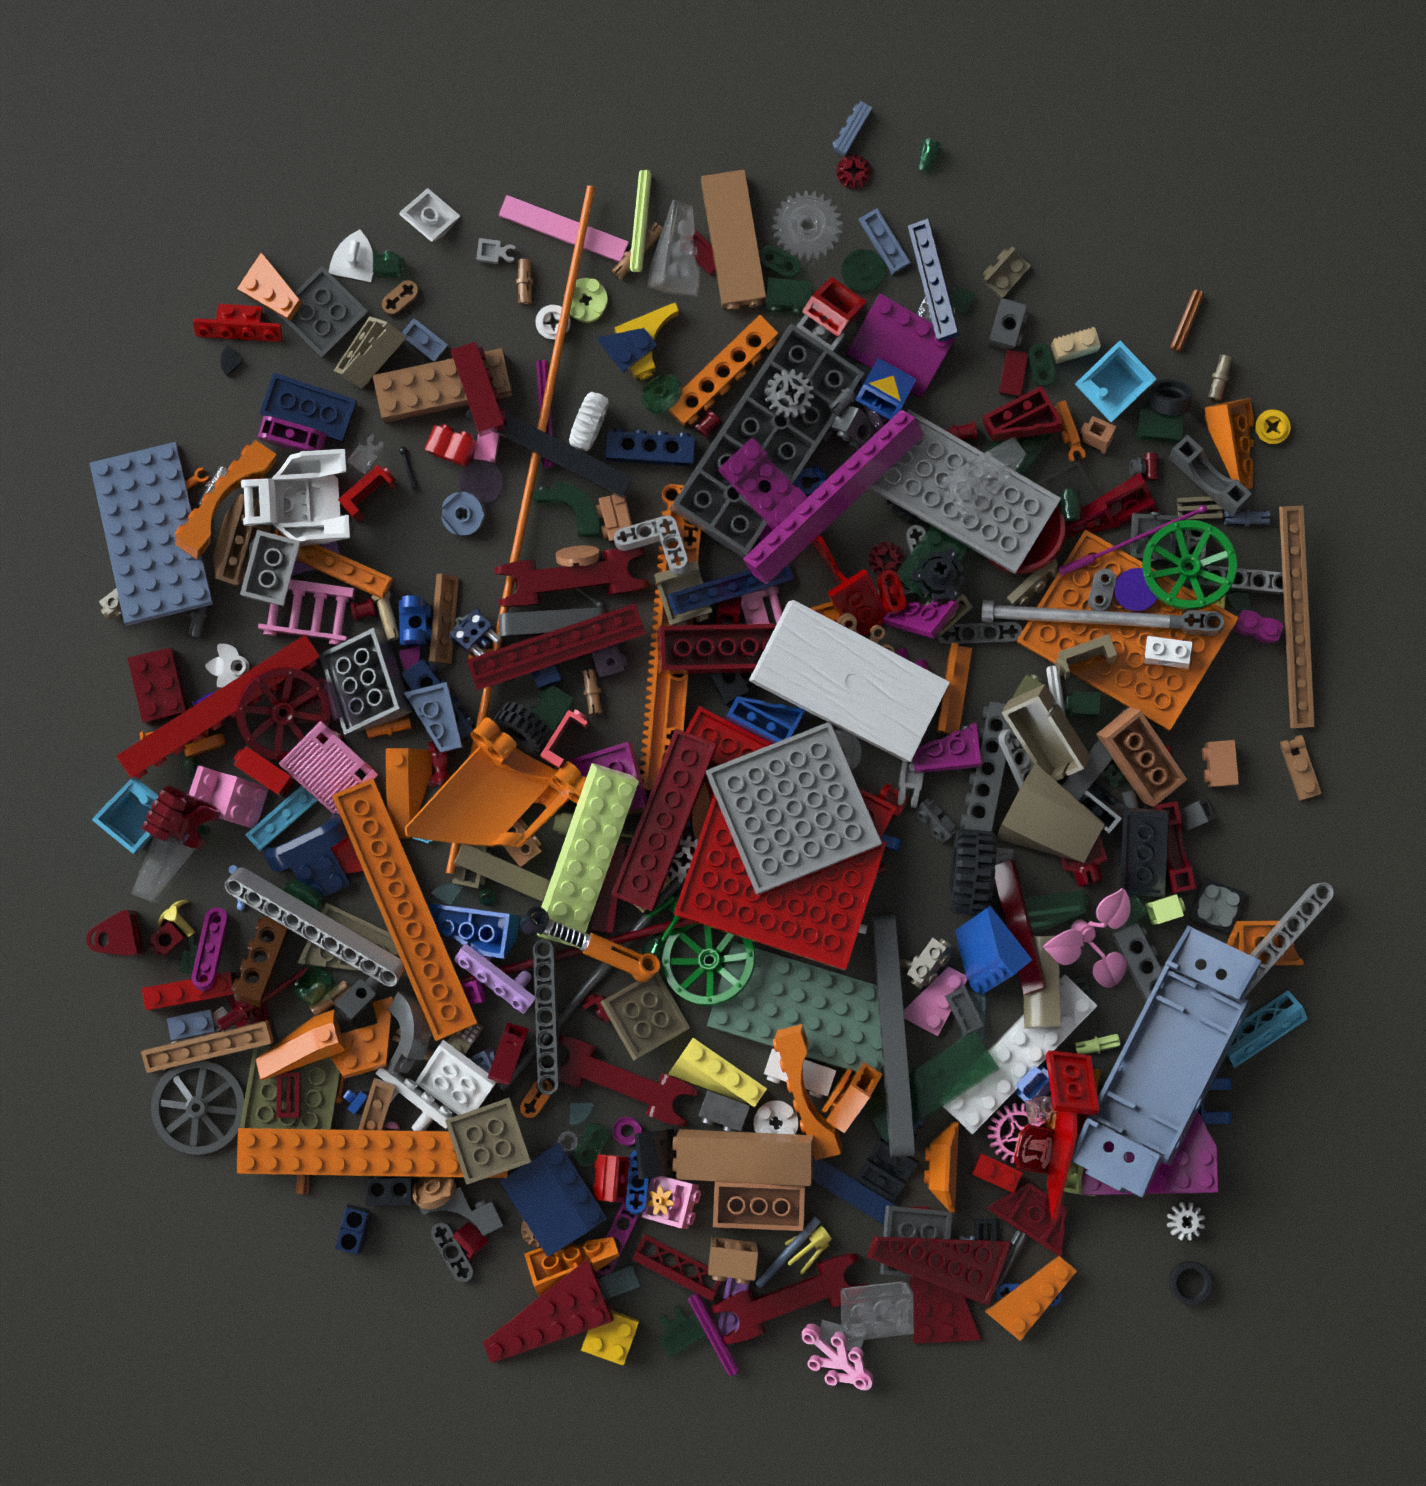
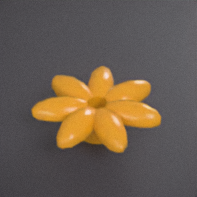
[647,1186,674,1215]

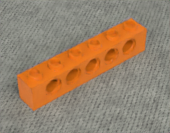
[666,315,778,428]

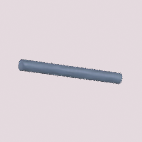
[755,1216,821,1289]

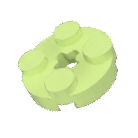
[564,278,608,323]

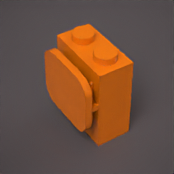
[821,1062,882,1133]

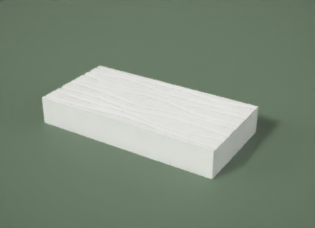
[749,600,950,762]

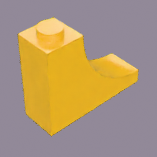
[614,303,679,380]

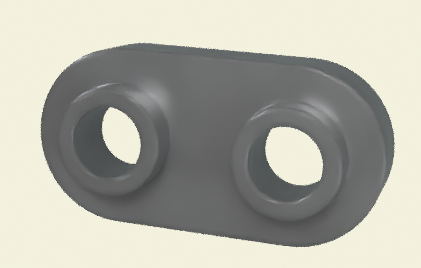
[1088,569,1116,611]

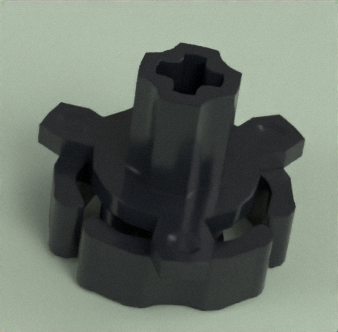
[911,548,964,602]

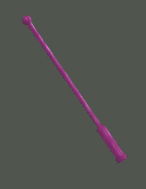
[1058,505,1207,577]

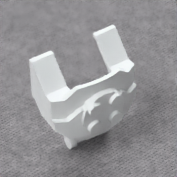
[241,449,350,546]

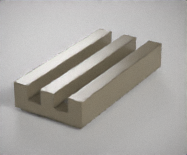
[1176,496,1223,520]

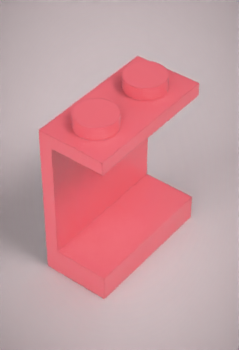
[540,709,589,769]

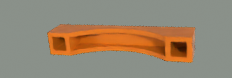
[175,440,277,559]
[773,1024,843,1160]

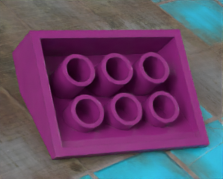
[846,293,956,398]

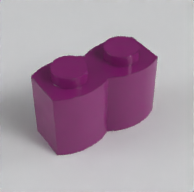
[1233,610,1283,644]

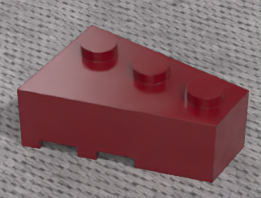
[983,386,1063,443]

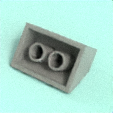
[240,530,301,606]

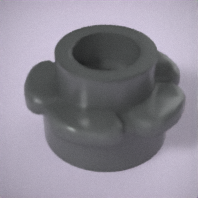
[1129,457,1146,477]

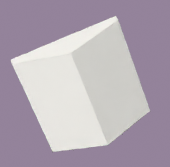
[399,188,460,242]

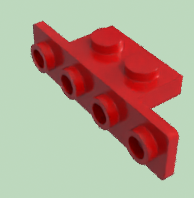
[193,304,283,342]

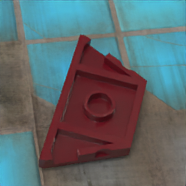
[987,1182,1067,1256]

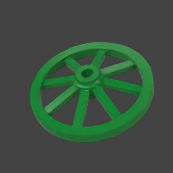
[1142,520,1237,610]
[662,923,756,1006]

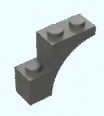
[419,1186,505,1236]

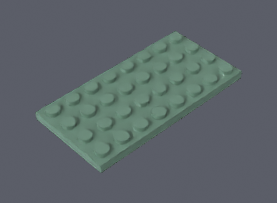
[706,941,903,1073]

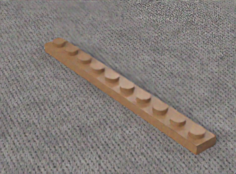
[1279,505,1314,728]

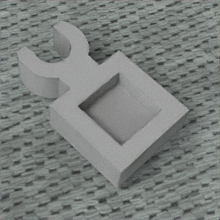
[476,238,516,264]

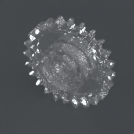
[772,190,842,261]

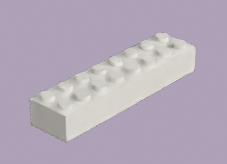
[939,974,1097,1134]

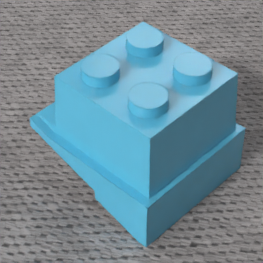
[1075,341,1156,422]
[92,777,159,855]

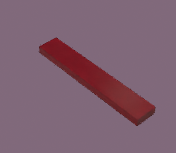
[995,860,1047,995]

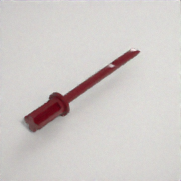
[217,965,316,1032]

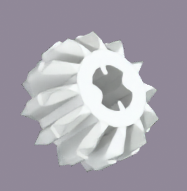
[1167,1202,1205,1240]

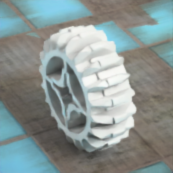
[569,392,609,452]

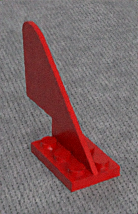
[812,535,888,637]

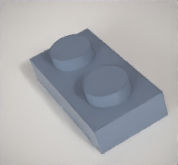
[402,318,449,362]
[167,1009,216,1041]

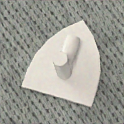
[329,229,374,282]

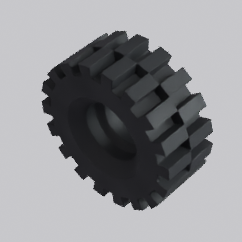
[493,702,550,755]

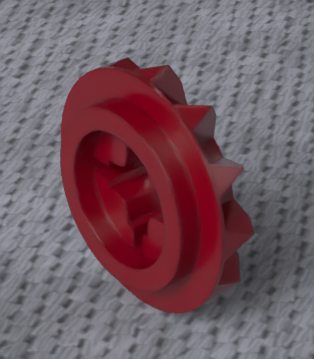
[836,154,871,189]
[869,542,904,575]

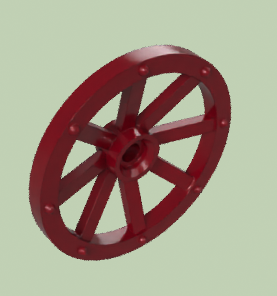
[236,667,331,760]

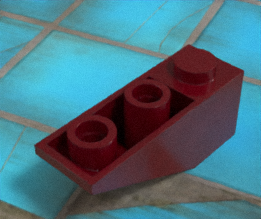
[488,1022,529,1085]

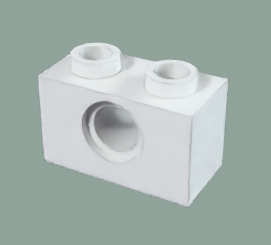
[1144,636,1192,669]

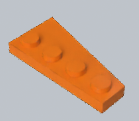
[985,1256,1077,1341]

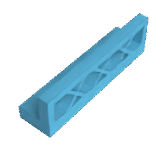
[1226,990,1308,1068]

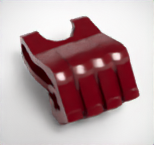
[142,785,221,850]

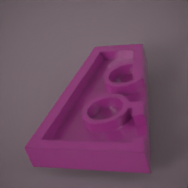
[883,600,960,638]
[913,723,981,773]

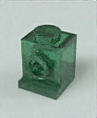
[373,250,405,277]

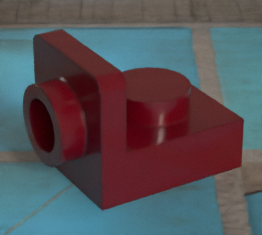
[582,993,611,1023]

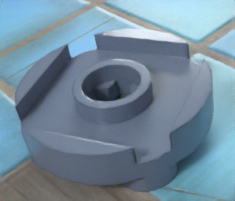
[441,491,487,536]

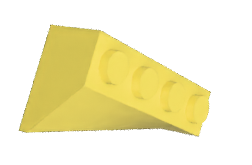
[668,1038,767,1107]

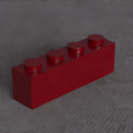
[451,341,507,437]

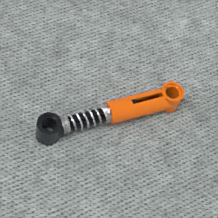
[520,906,660,983]

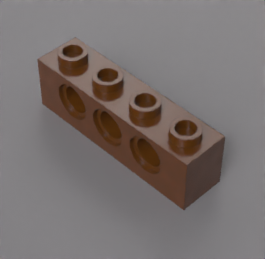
[232,914,290,1008]

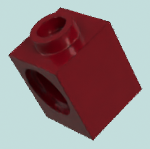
[149,921,187,956]

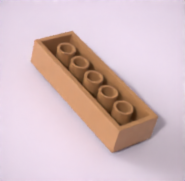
[373,348,513,423]
[708,1237,758,1284]

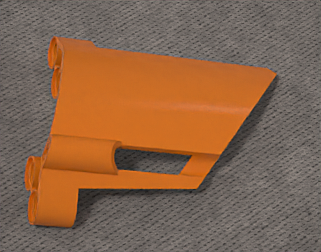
[405,717,587,848]

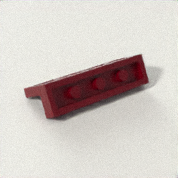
[591,844,627,934]
[632,1234,721,1301]

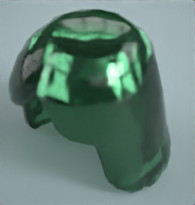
[294,965,334,1005]

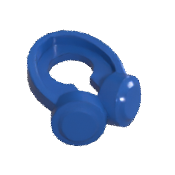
[794,466,827,495]

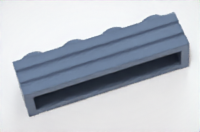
[833,101,872,157]

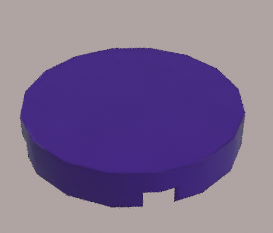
[1115,568,1159,612]

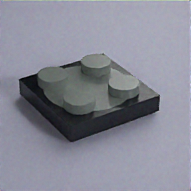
[1189,877,1246,934]

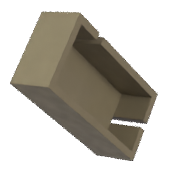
[1001,684,1091,780]

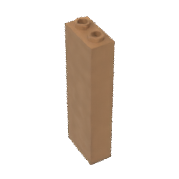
[701,170,766,310]
[673,1129,813,1186]

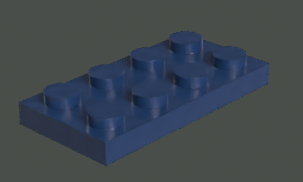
[259,373,357,443]

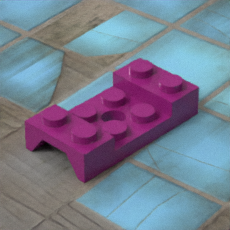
[718,437,808,530]

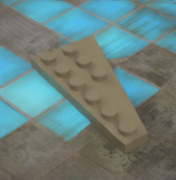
[298,903,408,977]

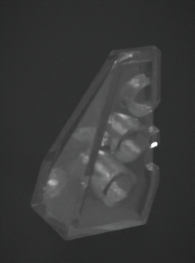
[647,200,700,297]

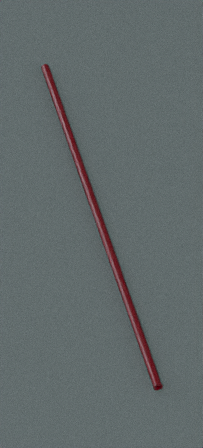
[458,863,887,984]

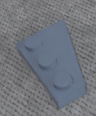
[404,682,463,753]

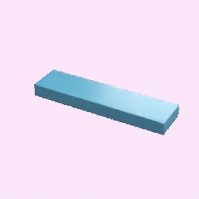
[245,785,318,851]

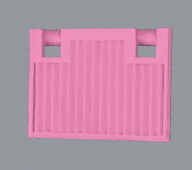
[279,721,378,814]

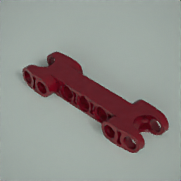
[494,548,650,607]
[544,1035,700,1127]
[712,1252,870,1344]

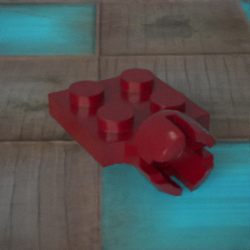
[1060,834,1107,887]

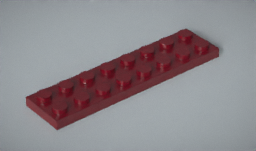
[611,728,718,911]

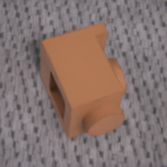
[1080,416,1117,454]

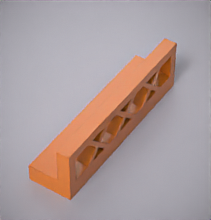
[936,643,972,734]

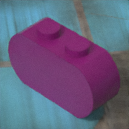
[257,416,327,452]

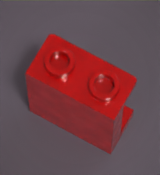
[338,465,397,523]

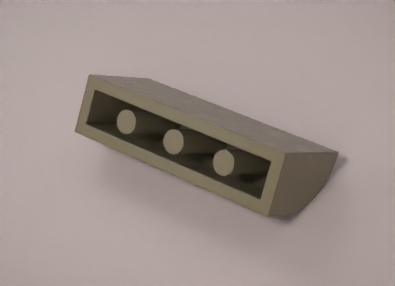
[1023,936,1060,1029]

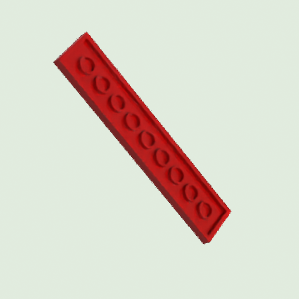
[685,706,897,839]

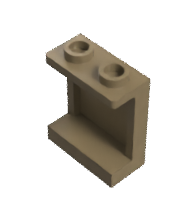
[654,561,713,626]
[1055,634,1117,681]

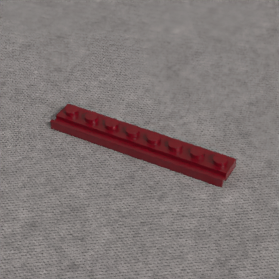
[467,603,646,690]

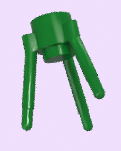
[646,894,681,943]

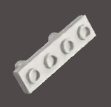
[375,1067,453,1131]

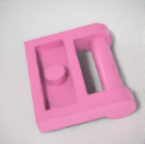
[741,586,782,624]

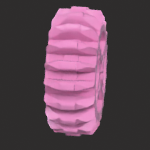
[987,1103,1046,1164]

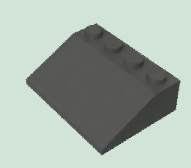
[319,628,412,735]

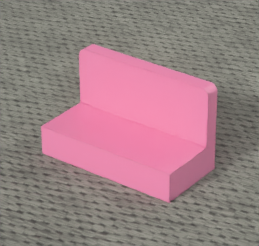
[474,432,501,464]

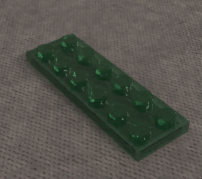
[863,1031,1000,1143]

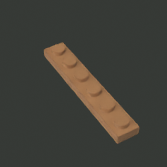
[141,1020,274,1073]

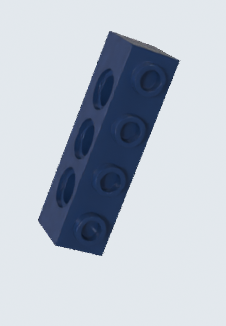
[605,428,695,467]
[401,659,475,742]

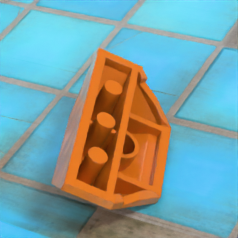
[924,1121,959,1213]

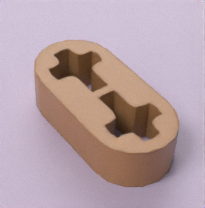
[382,280,419,316]

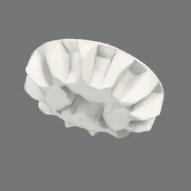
[535,305,571,340]

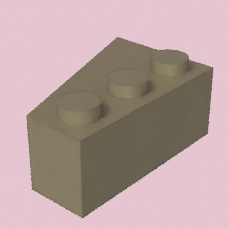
[334,316,407,388]

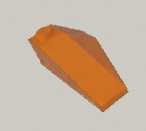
[386,748,433,839]

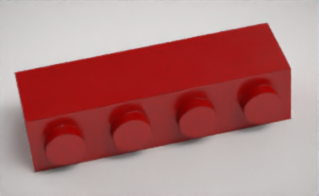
[142,972,235,1010]

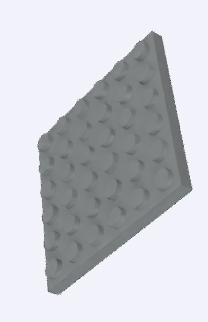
[706,722,882,895]

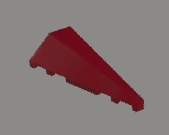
[1065,473,1159,538]

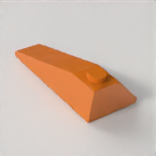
[1205,398,1254,489]
[256,1010,346,1081]
[524,1237,620,1296]

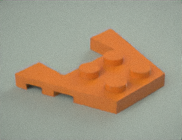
[330,997,393,1079]

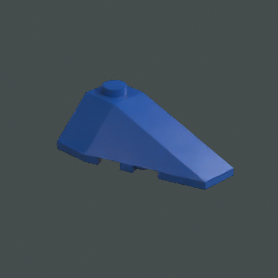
[429,903,521,959]

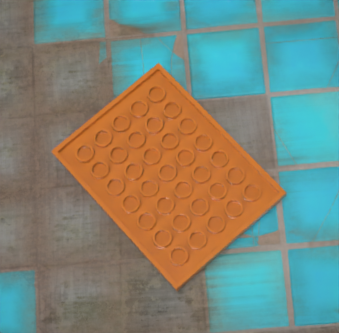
[1017,530,1239,732]

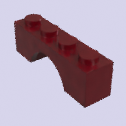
[1152,801,1196,894]

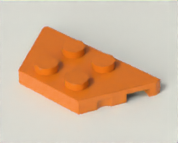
[1226,921,1303,965]

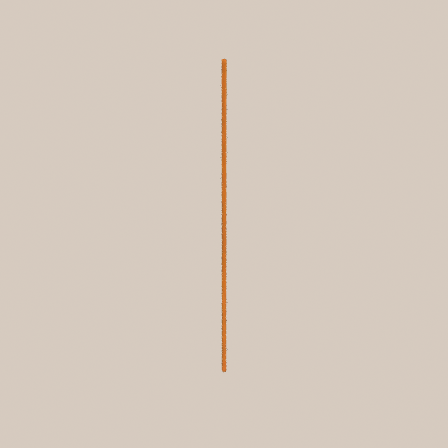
[446,186,595,874]

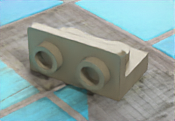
[982,246,1031,299]

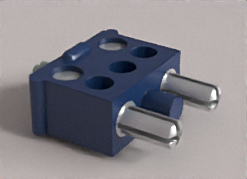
[449,609,502,656]

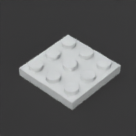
[415,1040,496,1115]

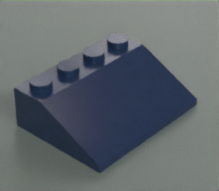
[499,1143,607,1257]

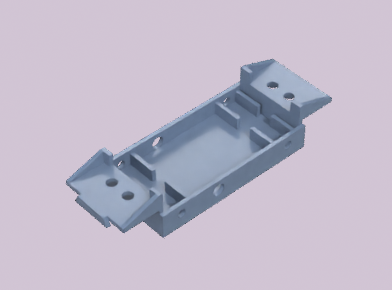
[1071,926,1262,1198]

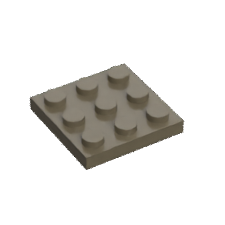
[600,972,690,1061]
[445,1098,531,1185]

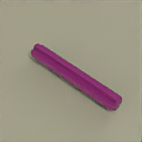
[688,1293,740,1376]

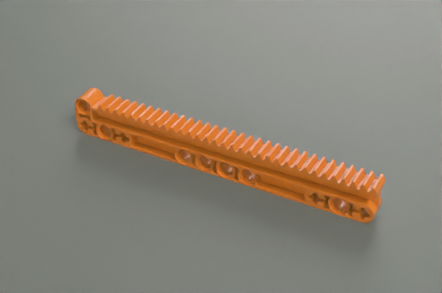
[639,484,701,791]

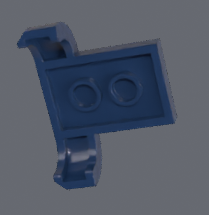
[263,813,351,904]

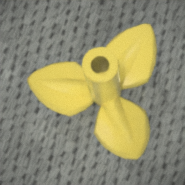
[158,900,195,937]

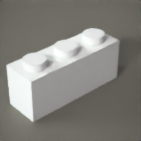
[763,1048,836,1098]

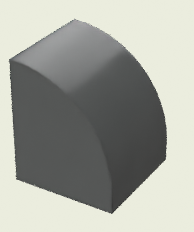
[1180,797,1216,831]

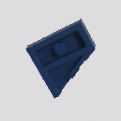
[597,328,658,373]

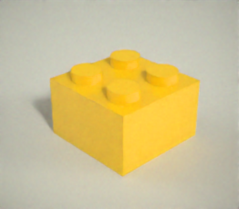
[581,1310,639,1366]

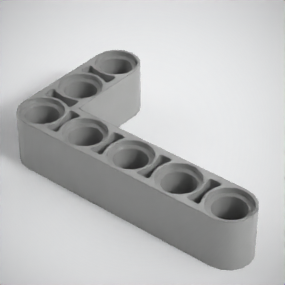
[1184,530,1283,595]

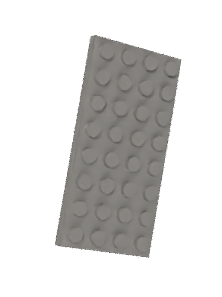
[869,409,1061,574]

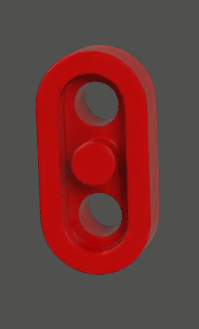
[877,570,906,614]

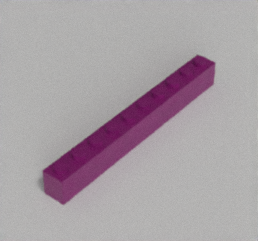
[743,409,925,585]

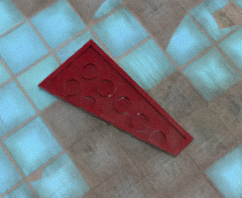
[867,1236,1011,1306]

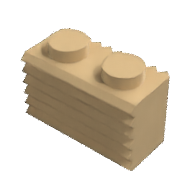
[1050,326,1101,364]

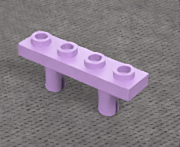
[454,943,535,1014]

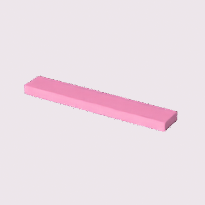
[499,195,629,262]

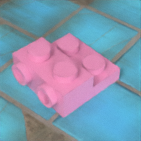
[641,1176,701,1229]

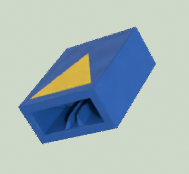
[855,358,916,420]

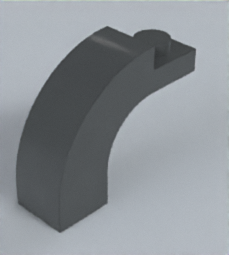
[387,991,430,1074]

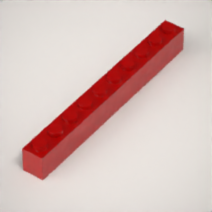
[116,635,320,780]

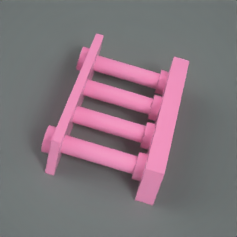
[258,579,356,645]

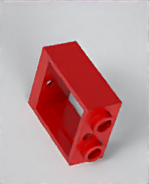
[802,277,867,337]
[234,746,296,798]

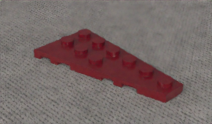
[908,1206,981,1343]
[483,1256,614,1363]

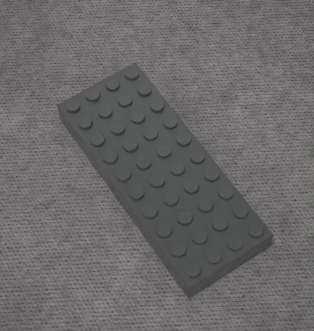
[669,324,864,558]

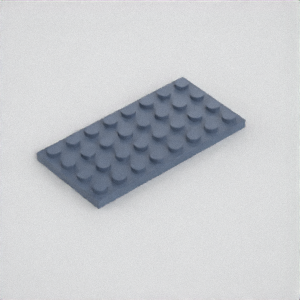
[90,442,213,626]

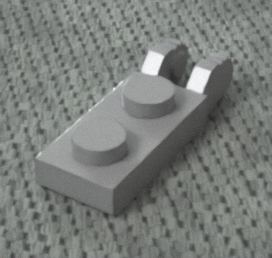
[897,746,924,808]

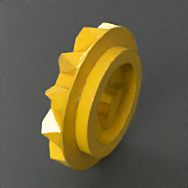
[1255,409,1291,445]

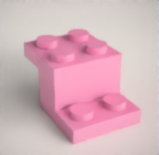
[189,765,269,828]

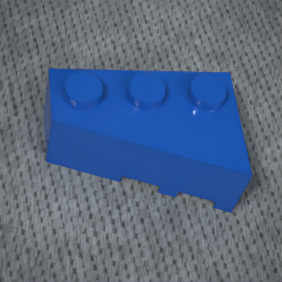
[726,696,805,744]

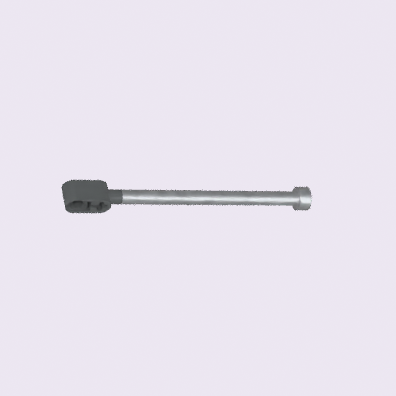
[982,600,1224,636]

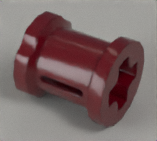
[693,410,722,439]
[350,598,377,621]

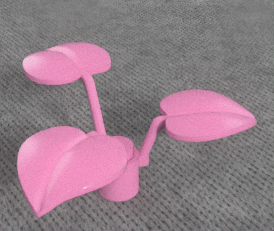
[1043,888,1130,988]

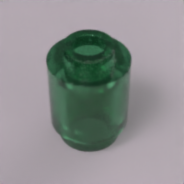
[1058,488,1082,522]

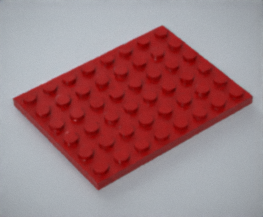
[674,794,887,971]

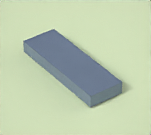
[858,208,911,276]

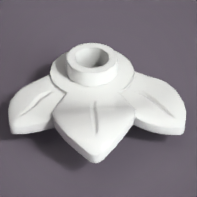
[205,644,250,688]

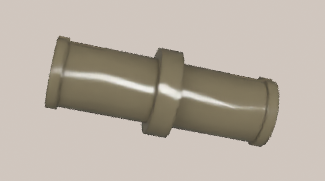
[1208,355,1234,401]

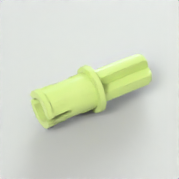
[1075,1034,1120,1054]

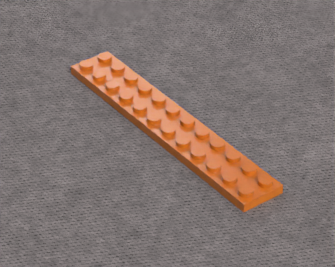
[332,778,477,1042]
[237,1128,508,1178]

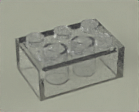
[841,1281,914,1342]

